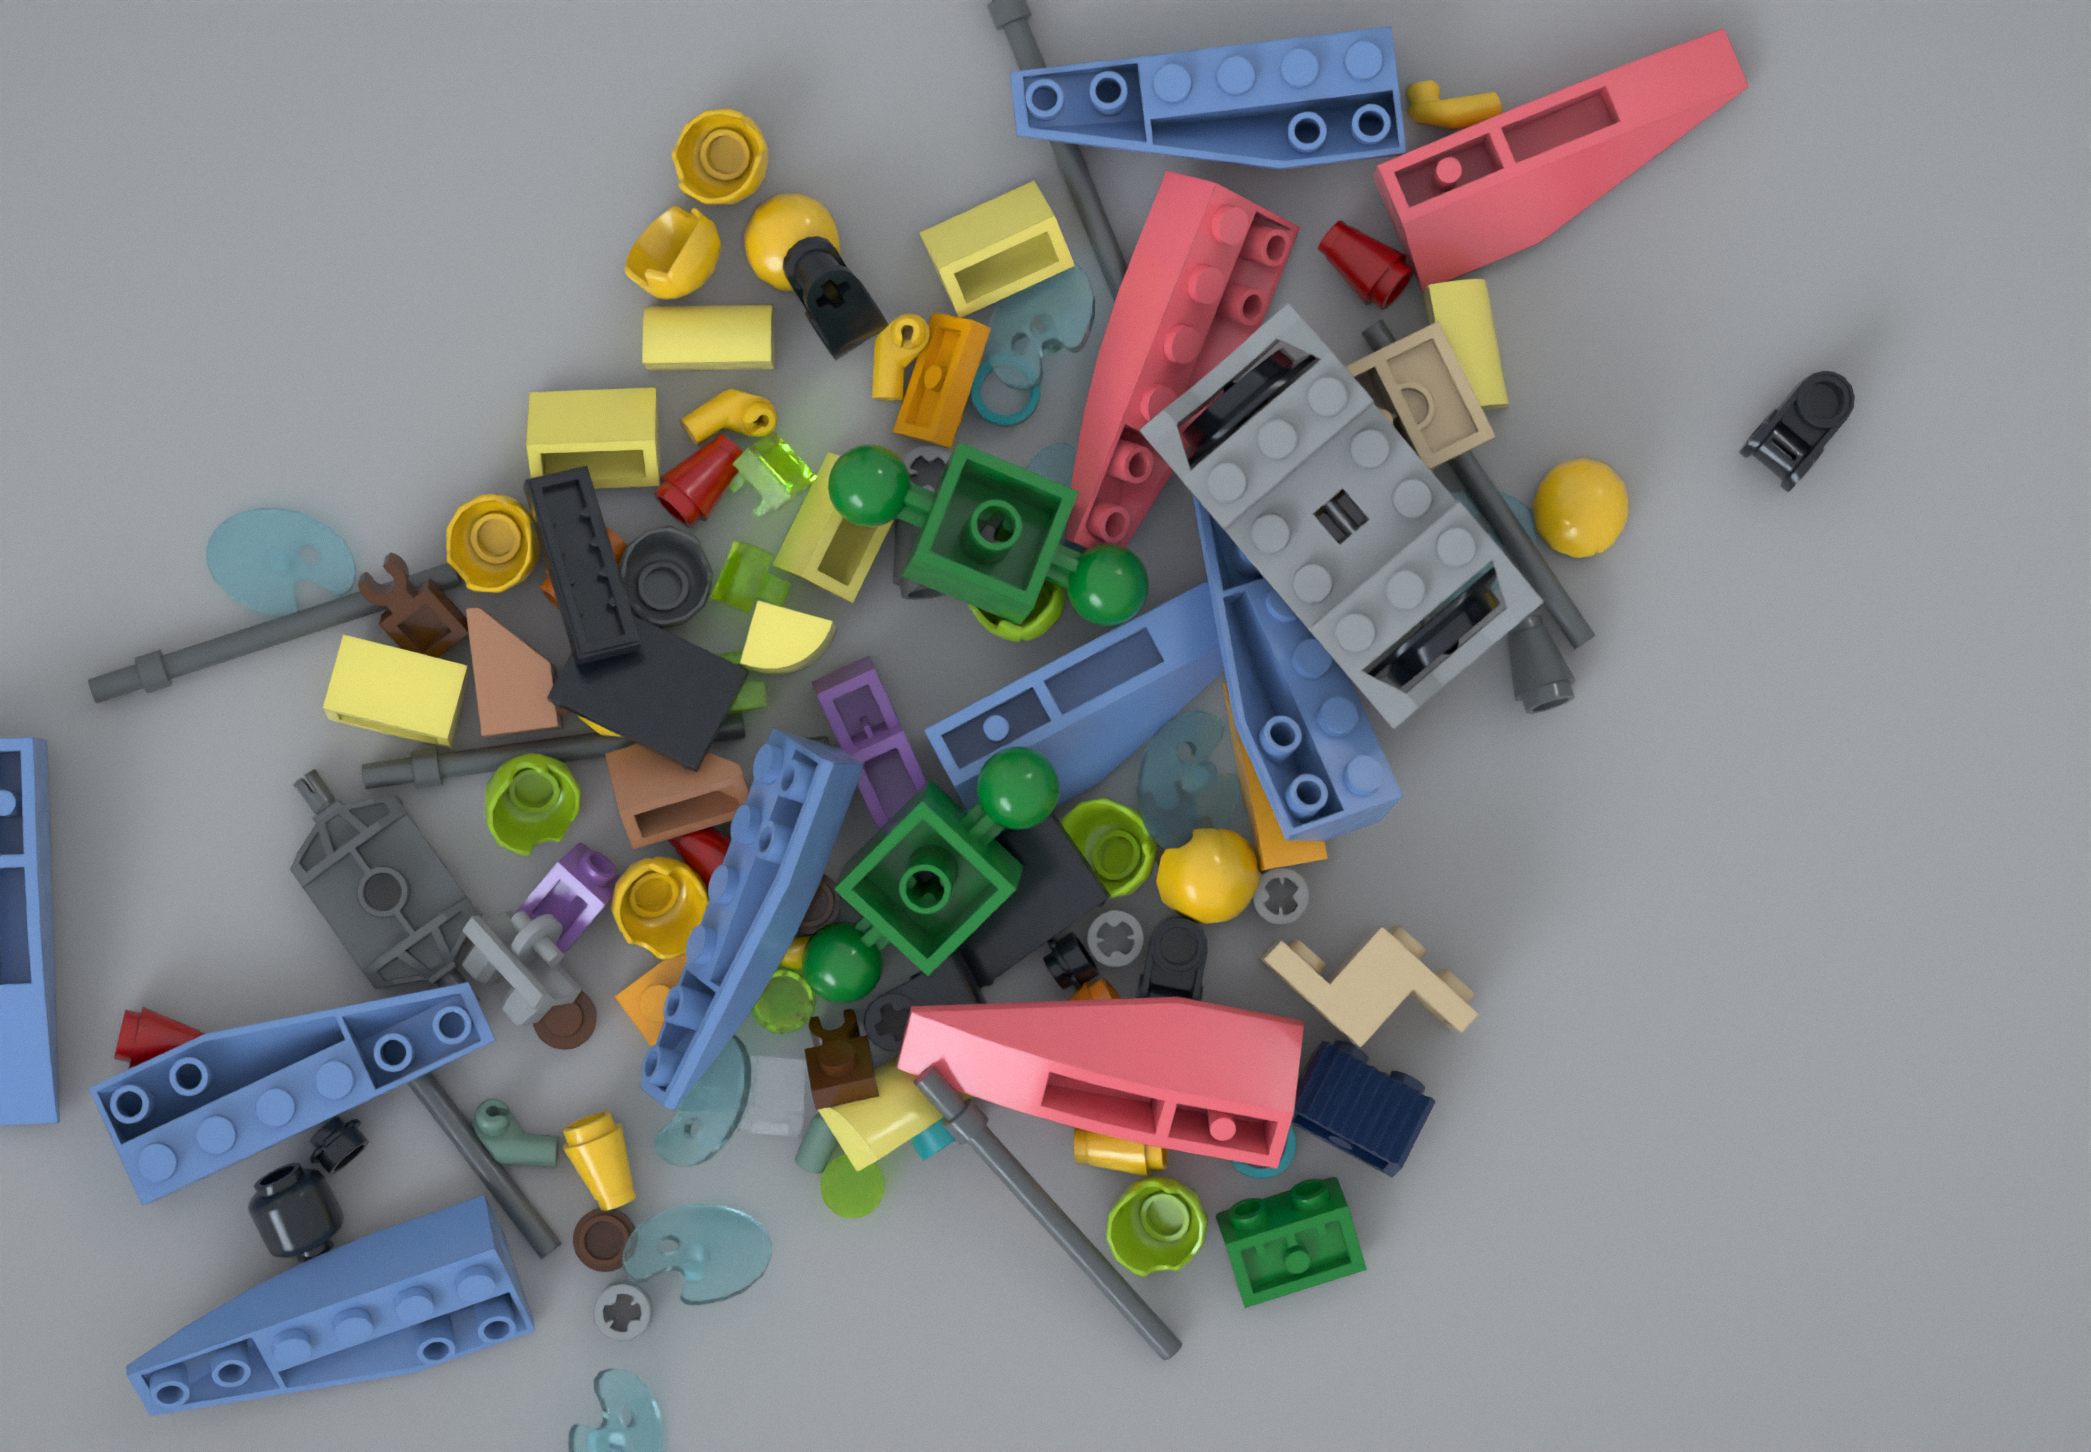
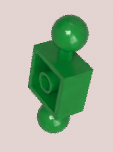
[828,442,1149,626]
[802,746,1060,1004]

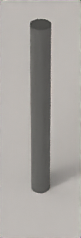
[407,1072,562,1259]

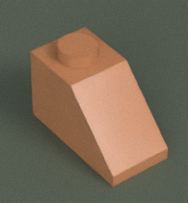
[466,607,572,738]
[605,743,749,850]

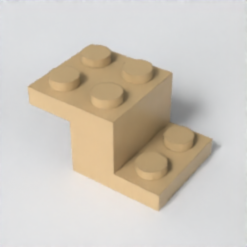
[1314,321,1496,518]
[1259,925,1479,1047]

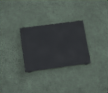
[547,615,749,772]
[939,811,1111,989]

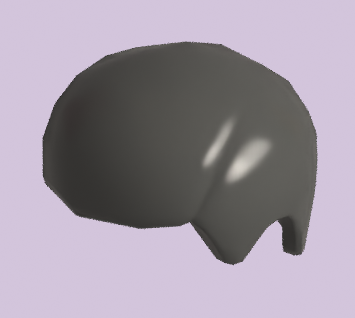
[617,526,713,629]

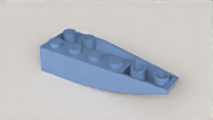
[1010,26,1406,170]
[1192,493,1403,841]
[924,581,1224,839]
[640,728,864,1110]
[0,737,60,1125]
[88,982,497,1206]
[126,1195,536,1416]

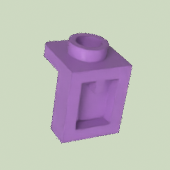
[514,843,620,954]

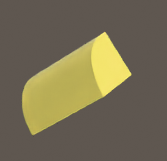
[919,180,1075,318]
[1423,279,1509,411]
[642,304,775,371]
[526,387,660,489]
[772,452,894,603]
[740,600,837,675]
[323,634,468,751]
[818,1053,974,1172]

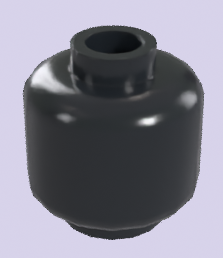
[248,1163,344,1263]

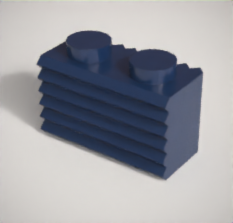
[1291,1040,1436,1178]

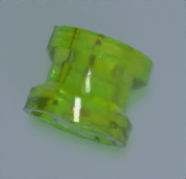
[752,969,816,1034]

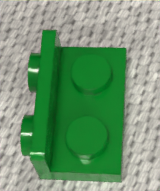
[1215,1177,1367,1308]

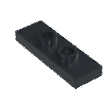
[523,466,641,665]

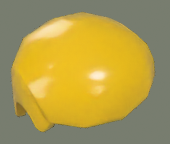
[671,108,769,206]
[743,192,841,292]
[624,206,722,299]
[1532,457,1630,558]
[446,494,541,593]
[1156,828,1261,924]
[610,856,709,960]

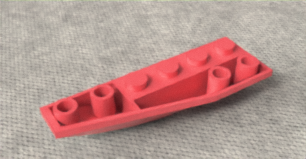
[1373,28,1749,292]
[1065,170,1300,549]
[897,997,1304,1169]

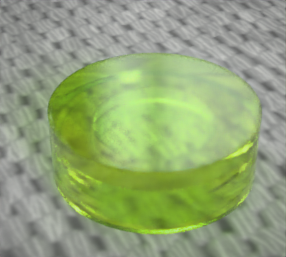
[820,1154,885,1218]

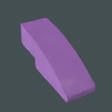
[812,656,927,831]

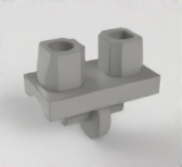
[462,910,582,1026]

